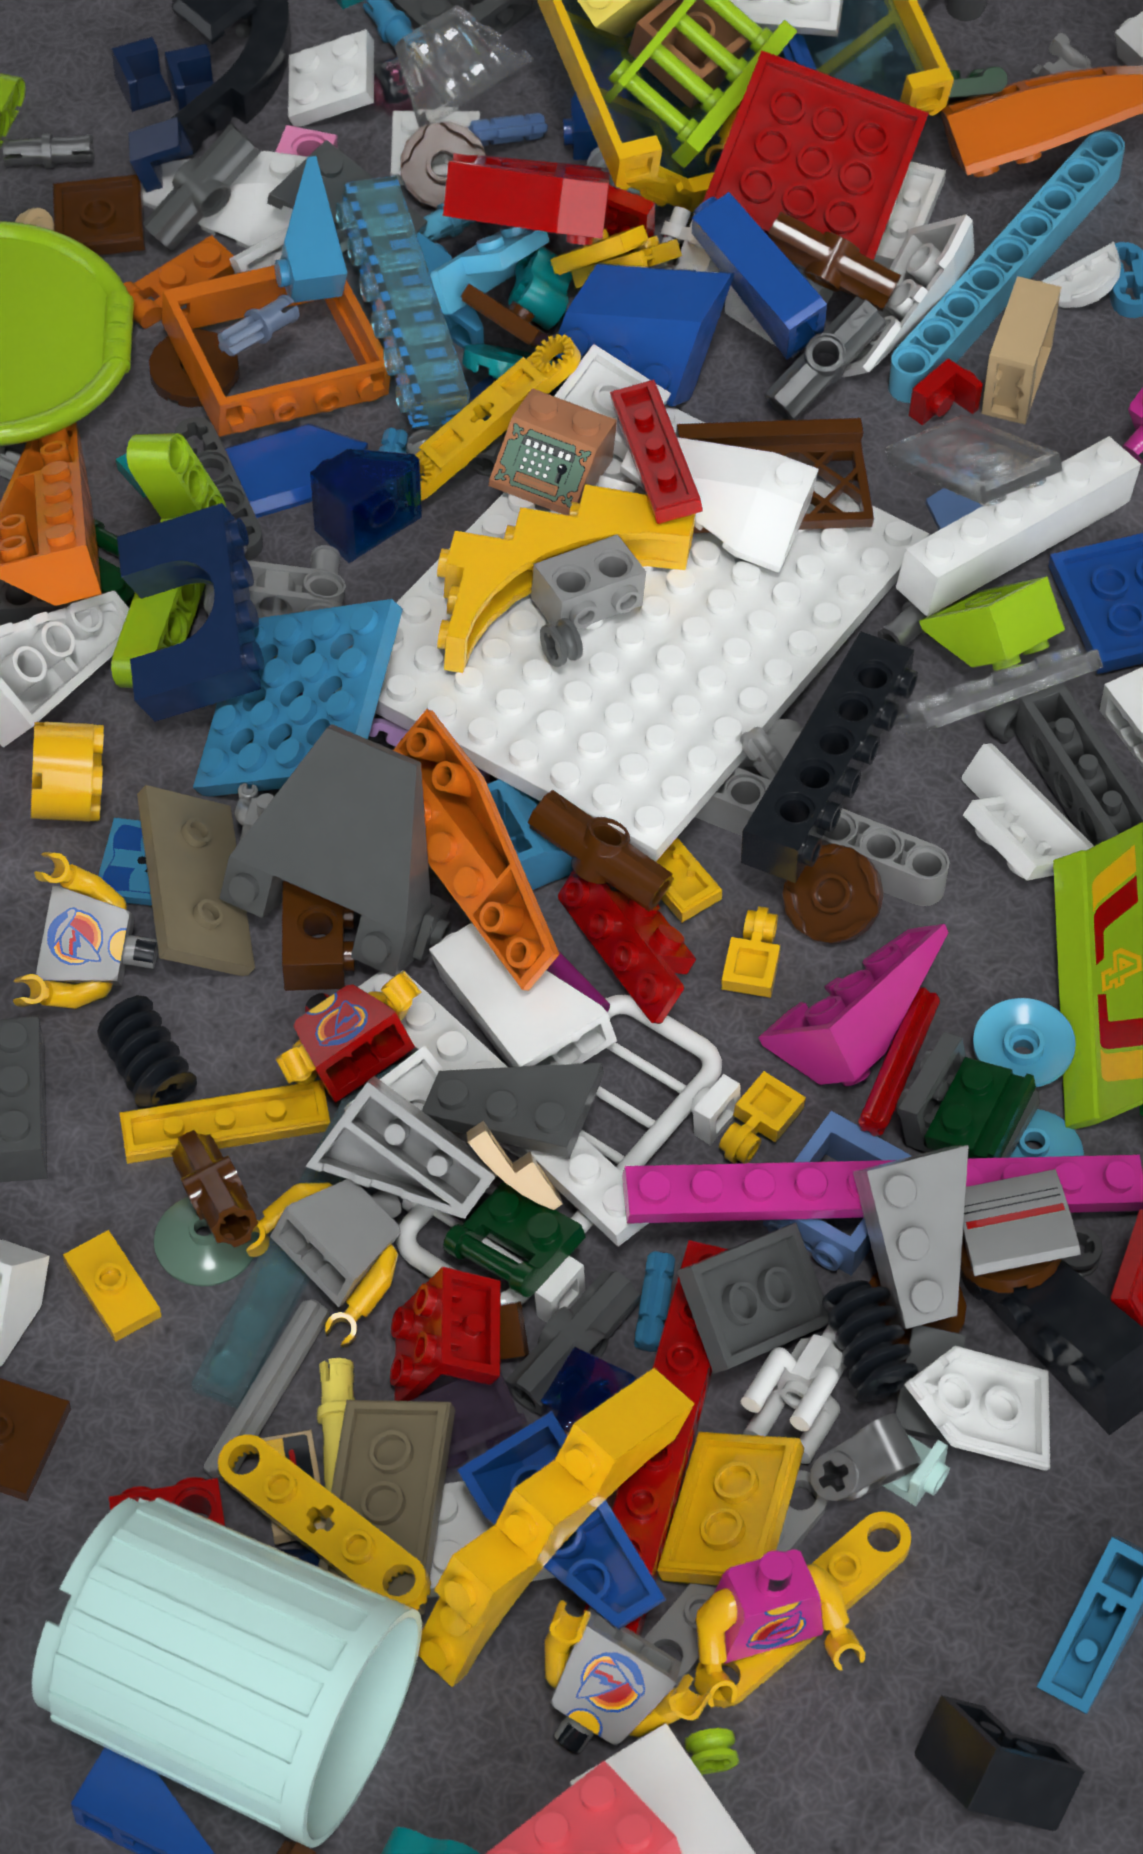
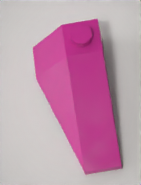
[758,924,949,1086]

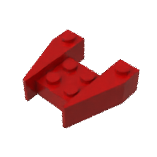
[443,153,610,245]

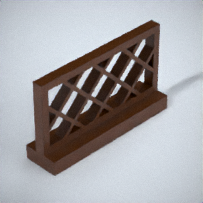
[675,418,874,534]

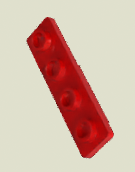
[558,870,697,1024]

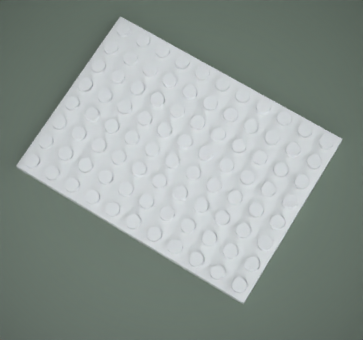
[335,404,929,862]

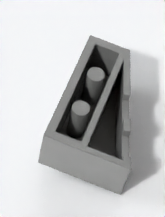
[305,1076,496,1219]
[853,1145,969,1329]

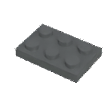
[677,1223,829,1373]

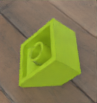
[919,576,1065,671]

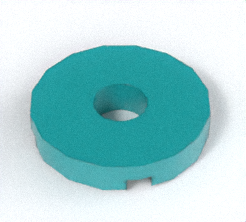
[462,344,552,379]

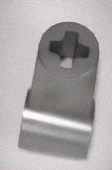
[810,1413,922,1501]

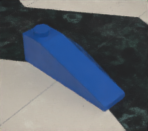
[457,1411,666,1630]

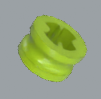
[684,1728,739,1775]

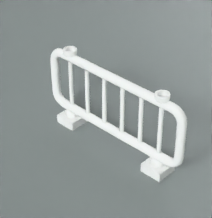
[396,995,741,1323]

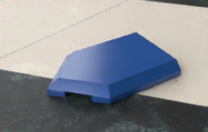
[225,423,368,518]

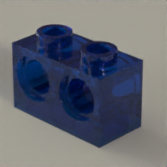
[540,1346,638,1432]

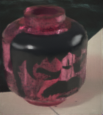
[372,54,434,116]

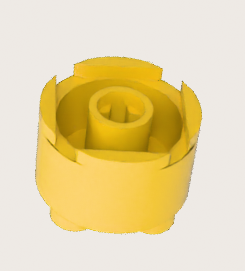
[31,722,104,822]

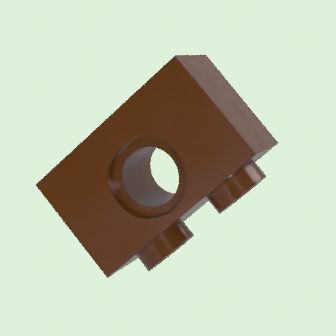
[282,881,355,991]

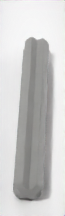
[204,1299,329,1483]

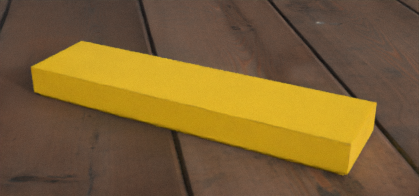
[119,1080,331,1164]

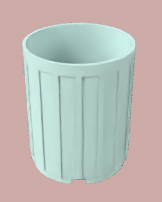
[32,1498,422,1848]

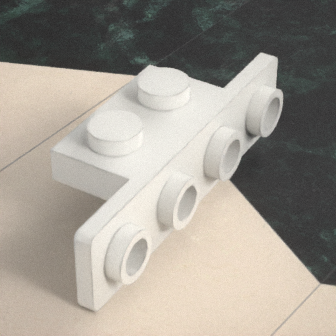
[962,743,1094,881]

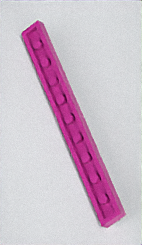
[622,1155,1143,1223]

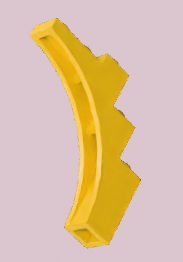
[437,484,696,673]
[418,1368,695,1687]

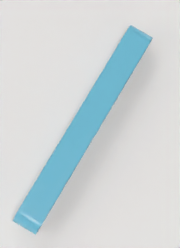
[889,130,1125,403]

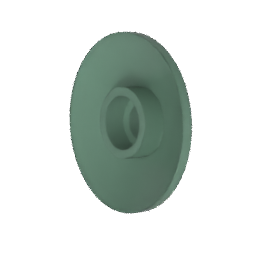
[154,1197,259,1286]

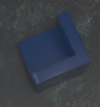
[111,37,172,112]
[164,44,214,112]
[128,117,193,193]

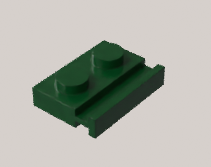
[925,1057,1036,1158]

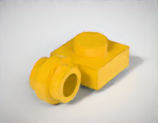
[721,906,780,998]
[719,1071,806,1164]

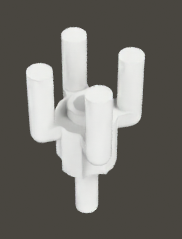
[741,1324,846,1464]

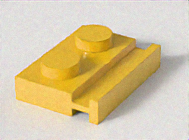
[571,235,682,289]

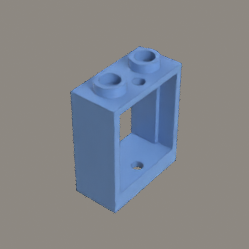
[763,1111,911,1276]

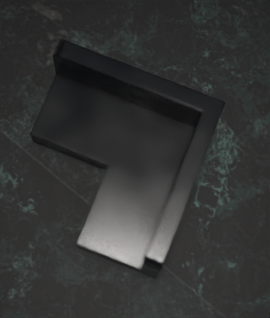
[915,1695,1085,1831]

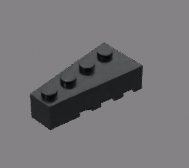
[961,1260,1143,1436]

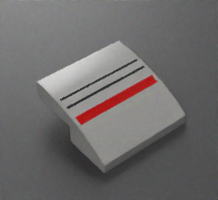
[963,1169,1081,1276]

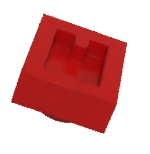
[909,358,983,426]

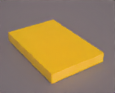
[657,1432,805,1585]

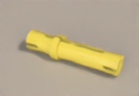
[317,1358,354,1492]

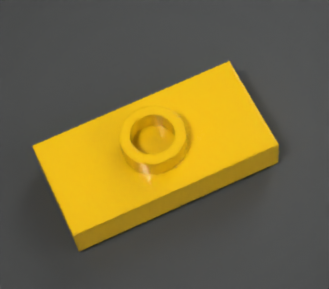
[550,225,649,275]
[656,838,722,923]
[63,1230,162,1342]

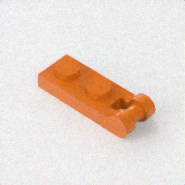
[123,235,235,329]

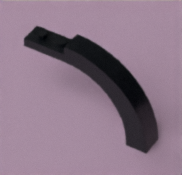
[170,0,291,161]

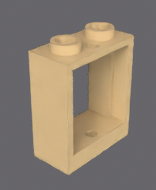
[981,276,1062,424]

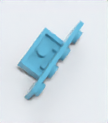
[431,225,550,315]

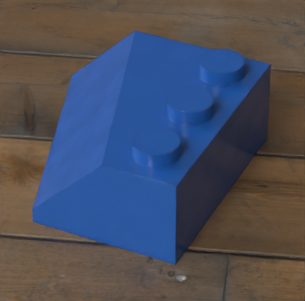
[556,264,735,407]

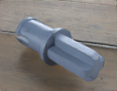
[217,294,299,356]

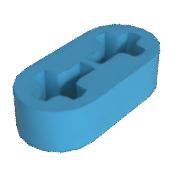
[1109,242,1143,318]

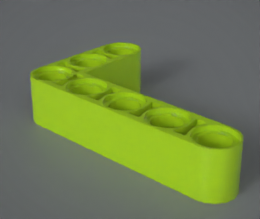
[111,433,226,688]

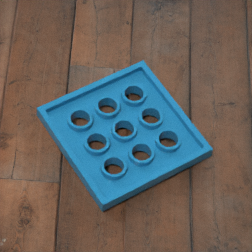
[193,599,403,797]

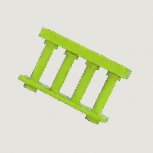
[603,0,797,168]

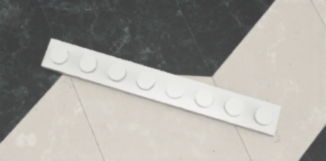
[358,970,649,1247]

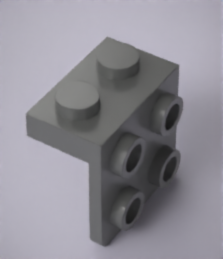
[897,1032,1040,1158]

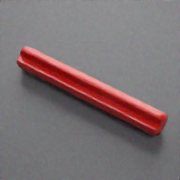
[858,987,940,1136]

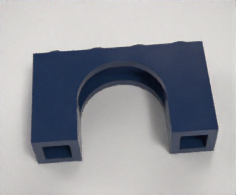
[117,503,264,722]

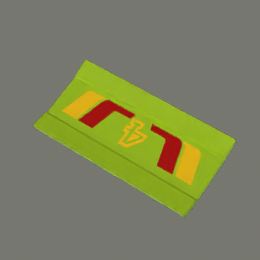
[1053,822,1143,1130]

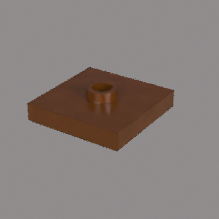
[53,174,145,255]
[460,284,558,361]
[0,1378,71,1501]

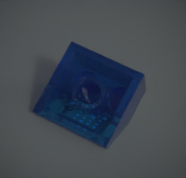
[310,449,422,563]

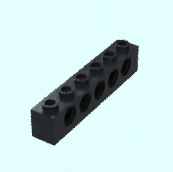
[741,631,918,883]

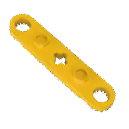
[397,334,581,503]
[218,1434,432,1610]
[695,1512,911,1708]

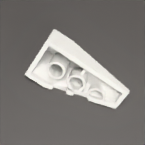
[143,151,307,249]
[620,437,819,573]

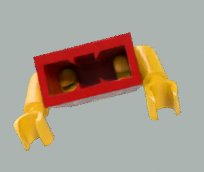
[275,971,422,1103]

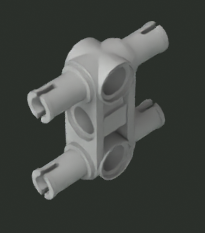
[204,545,346,654]

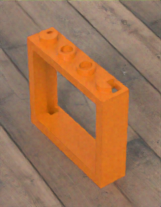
[162,265,392,437]

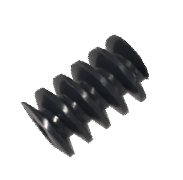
[97,995,197,1109]
[822,1280,919,1402]

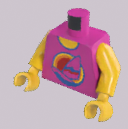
[694,1549,865,1708]

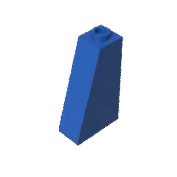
[692,192,827,360]

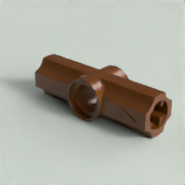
[768,212,901,312]
[528,790,674,911]
[171,1130,259,1248]

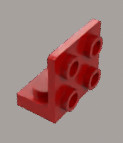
[390,1267,500,1401]

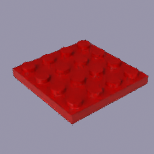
[702,50,929,260]

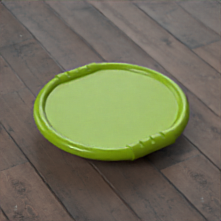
[0,221,134,446]

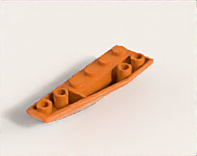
[940,66,1143,177]
[0,422,102,606]
[393,709,560,991]

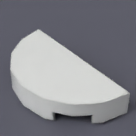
[1042,242,1121,308]

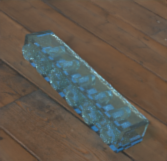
[336,175,470,430]

